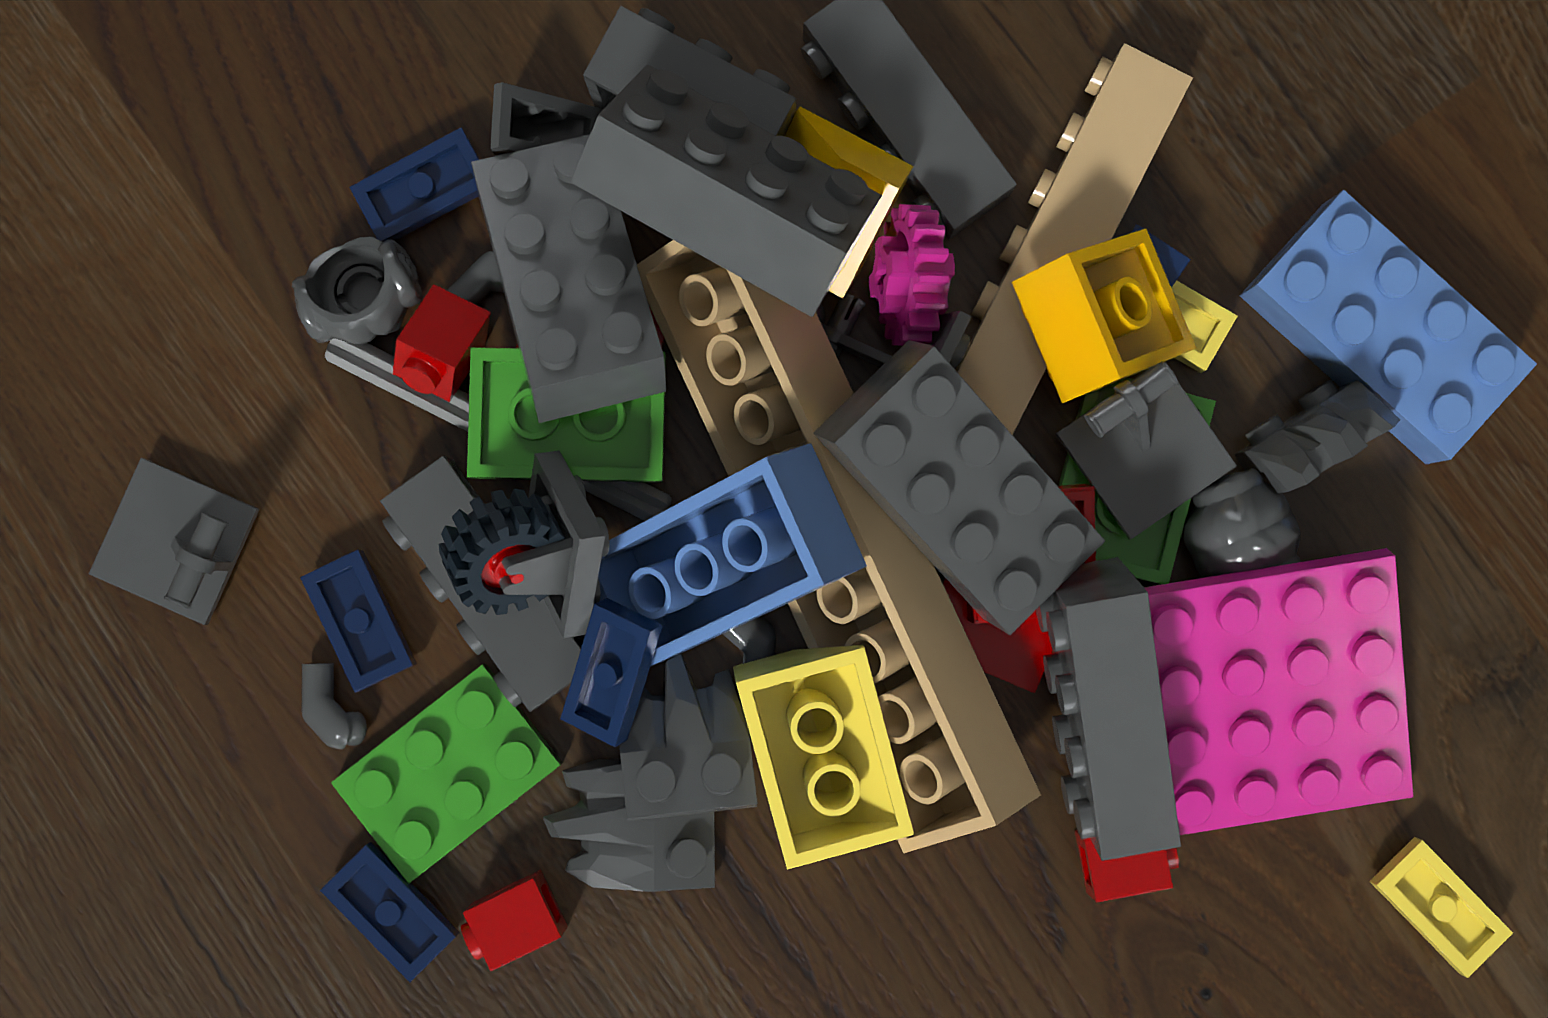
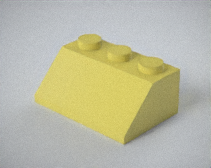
[733,645,914,870]

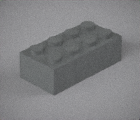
[571,64,882,317]
[471,134,666,423]
[813,340,1105,635]
[1036,557,1181,861]

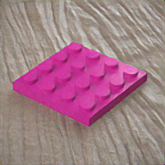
[1144,548,1413,835]

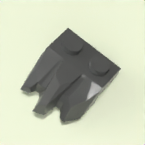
[1234,380,1401,494]
[619,654,758,821]
[543,758,715,892]

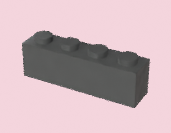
[800,0,1017,240]
[380,456,583,712]

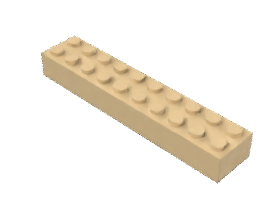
[637,240,1041,853]

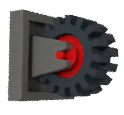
[439,450,609,639]

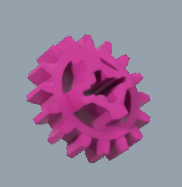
[869,204,955,346]

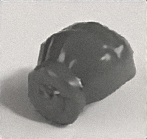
[292,236,423,345]
[1183,468,1301,578]

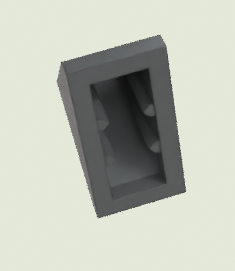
[491,82,602,156]

